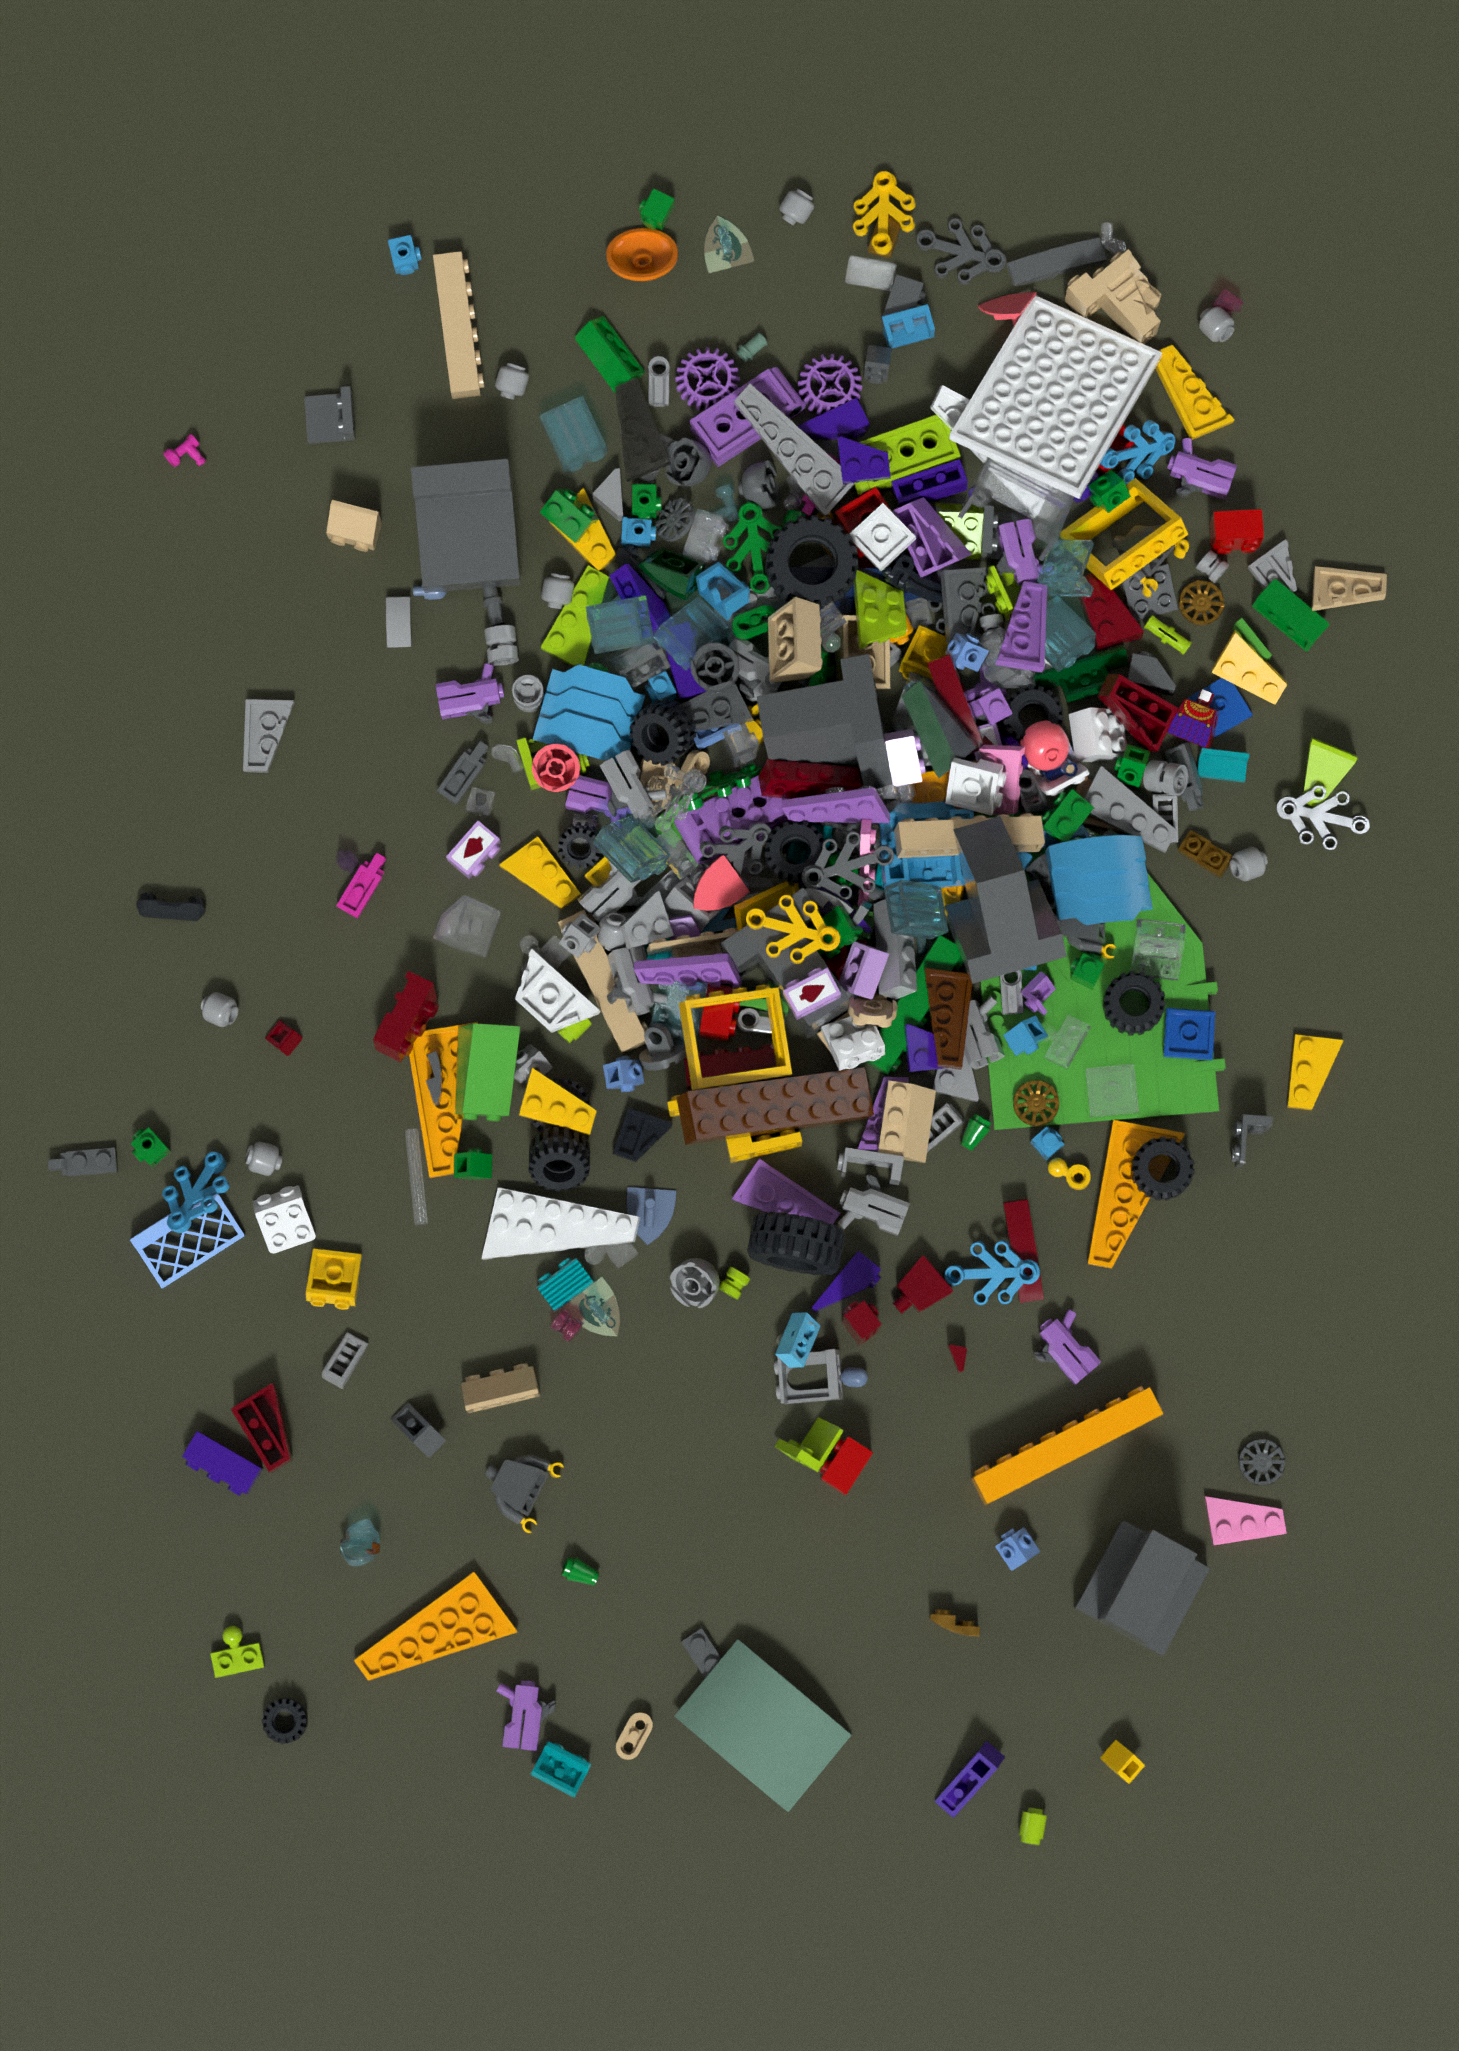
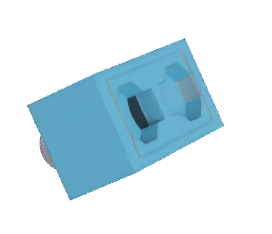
[775,1312,821,1368]

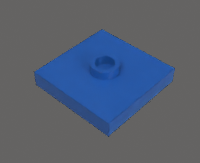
[1187,678,1253,739]
[1163,1008,1216,1061]

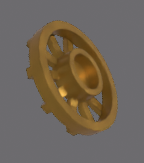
[1179,580,1224,626]
[1013,1080,1059,1126]

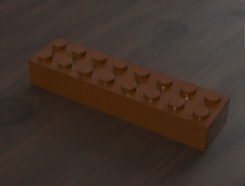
[676,1067,874,1145]

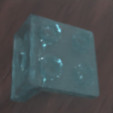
[1037,540,1094,597]

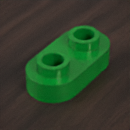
[732,605,777,639]

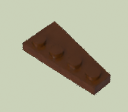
[924,968,972,1070]

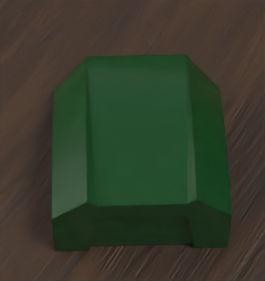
[638,548,706,600]

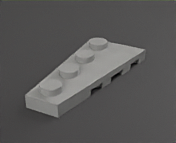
[1084,766,1177,853]

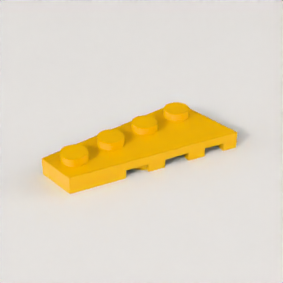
[1155,345,1235,440]

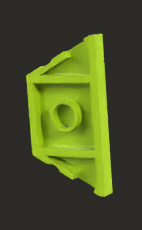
[853,570,907,649]

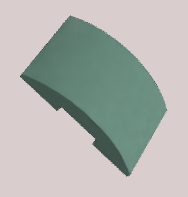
[674,1639,851,1812]

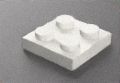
[850,503,916,571]

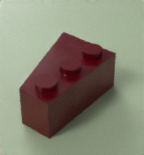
[1074,573,1144,652]
[1098,674,1178,751]
[373,971,439,1063]
[231,1383,293,1473]

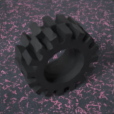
[558,822,603,870]
[262,1698,308,1744]

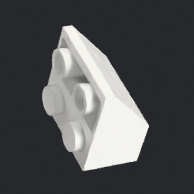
[1069,707,1127,762]

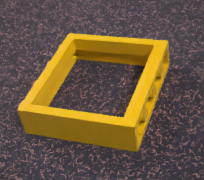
[1059,478,1188,590]
[679,984,792,1090]

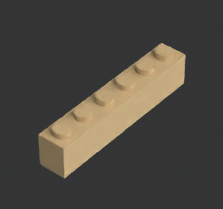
[433,251,484,399]
[894,813,1045,858]
[558,910,648,1055]

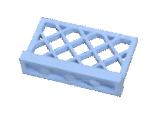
[130,1194,245,1288]

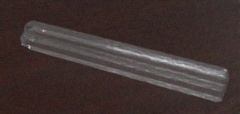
[405,1129,428,1225]

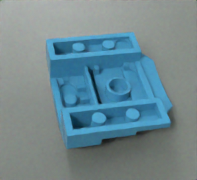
[533,664,645,764]
[879,801,974,889]
[1045,835,1153,925]

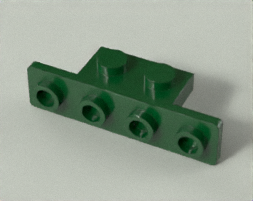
[1033,646,1128,703]

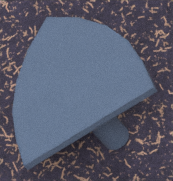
[627,1187,676,1245]

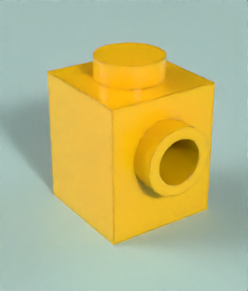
[1100,1740,1145,1784]

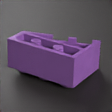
[891,497,972,577]

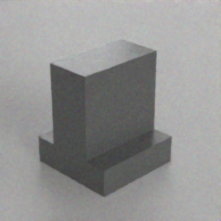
[411,459,521,593]
[757,654,893,789]
[945,816,1067,984]
[722,888,850,1039]
[1074,1520,1210,1656]

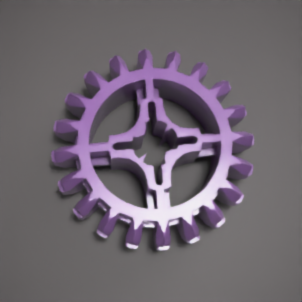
[675,347,740,411]
[798,353,862,416]

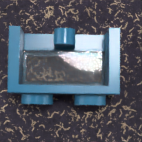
[882,304,935,349]
[696,562,750,621]

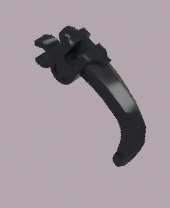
[881,552,943,603]

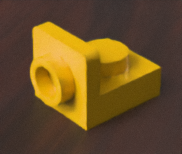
[741,704,764,745]

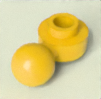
[1048,1158,1091,1190]

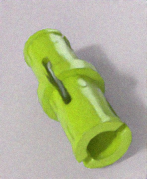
[1144,615,1192,655]

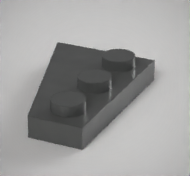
[940,567,988,643]
[679,683,754,732]

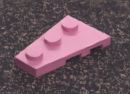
[979,745,1025,815]
[858,819,876,907]
[1204,1496,1287,1546]

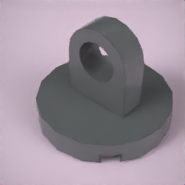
[639,1023,687,1071]

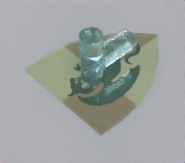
[704,216,754,273]
[563,1277,620,1336]

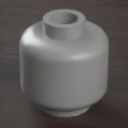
[779,188,814,226]
[1199,307,1234,342]
[495,363,529,400]
[541,573,574,609]
[1230,847,1267,882]
[597,913,626,951]
[201,992,239,1027]
[245,1141,283,1176]

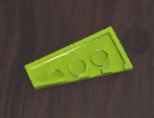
[541,565,609,667]

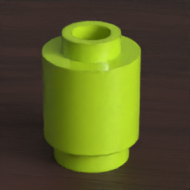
[557,1017,592,1043]
[1019,1807,1047,1845]

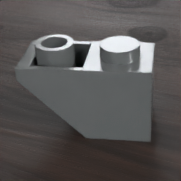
[864,345,892,384]

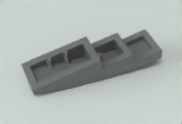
[1006,238,1107,286]

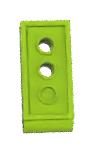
[854,415,961,497]

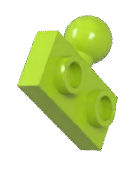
[210,1626,265,1678]

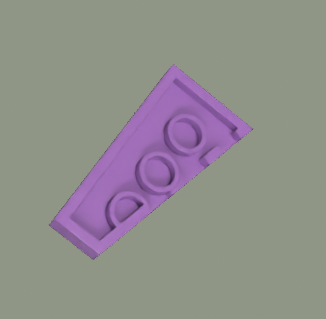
[995,581,1047,672]
[634,953,742,989]

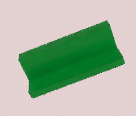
[575,316,645,393]
[1252,579,1329,652]

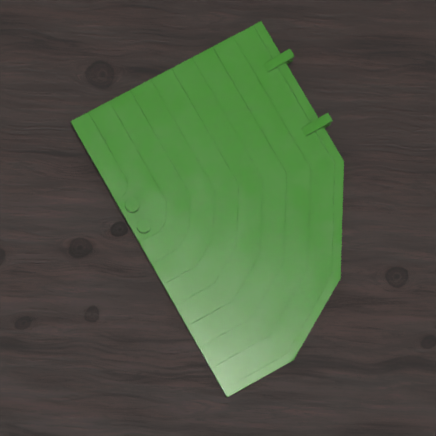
[974,809,1226,1130]

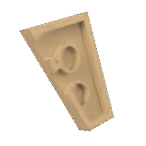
[1312,566,1387,611]

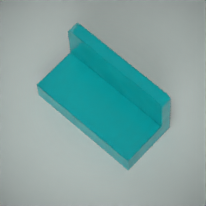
[1197,748,1250,783]

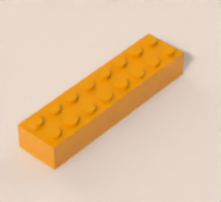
[971,1386,1164,1505]

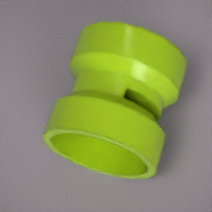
[719,1266,751,1300]

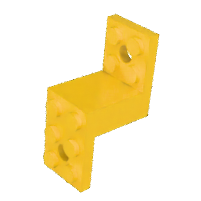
[667,1084,802,1163]

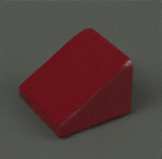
[265,1020,302,1056]
[948,1344,967,1373]

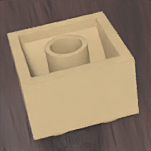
[326,500,382,552]

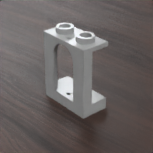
[837,1147,904,1186]
[774,1349,843,1404]

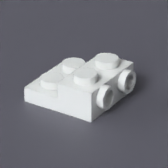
[945,758,1007,816]
[821,1016,885,1071]

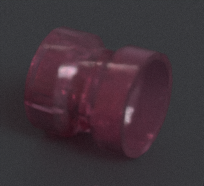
[550,1308,584,1342]

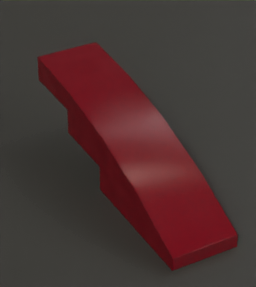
[927,654,985,755]
[1003,1198,1044,1303]

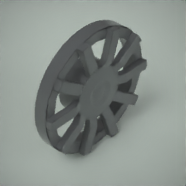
[655,498,695,542]
[1238,1439,1285,1486]

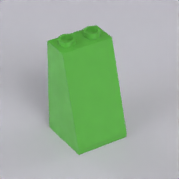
[455,1023,520,1121]

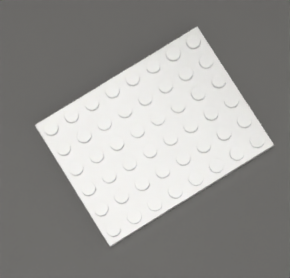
[949,296,1162,499]

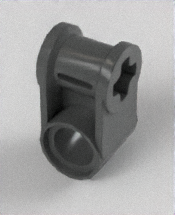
[1019,770,1049,814]

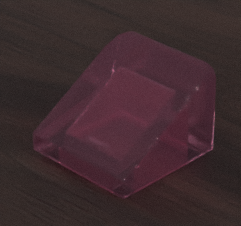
[1212,289,1243,312]

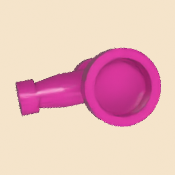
[163,434,206,468]

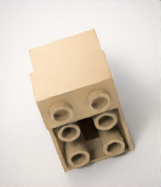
[1065,249,1161,344]

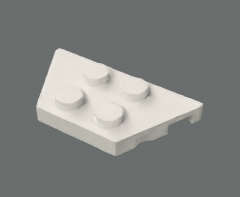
[515,949,601,1033]

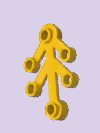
[853,171,916,255]
[746,895,840,964]

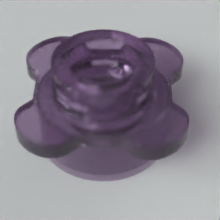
[336,849,358,874]

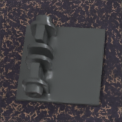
[1121,564,1178,621]

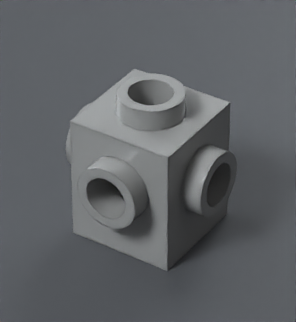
[559,914,601,958]
[514,1044,553,1084]

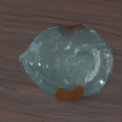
[340,1519,380,1567]

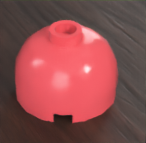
[1020,721,1070,771]
[532,743,581,792]

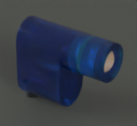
[1039,758,1078,781]

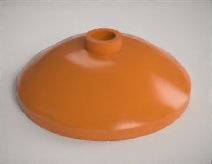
[606,228,678,281]

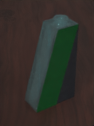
[902,677,978,778]

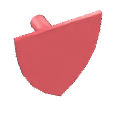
[978,292,1037,326]
[693,854,750,911]

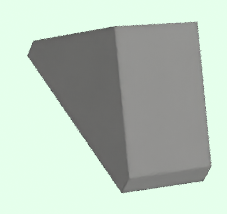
[593,468,623,521]

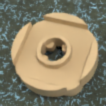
[848,993,898,1027]

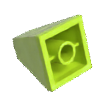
[1303,737,1358,807]

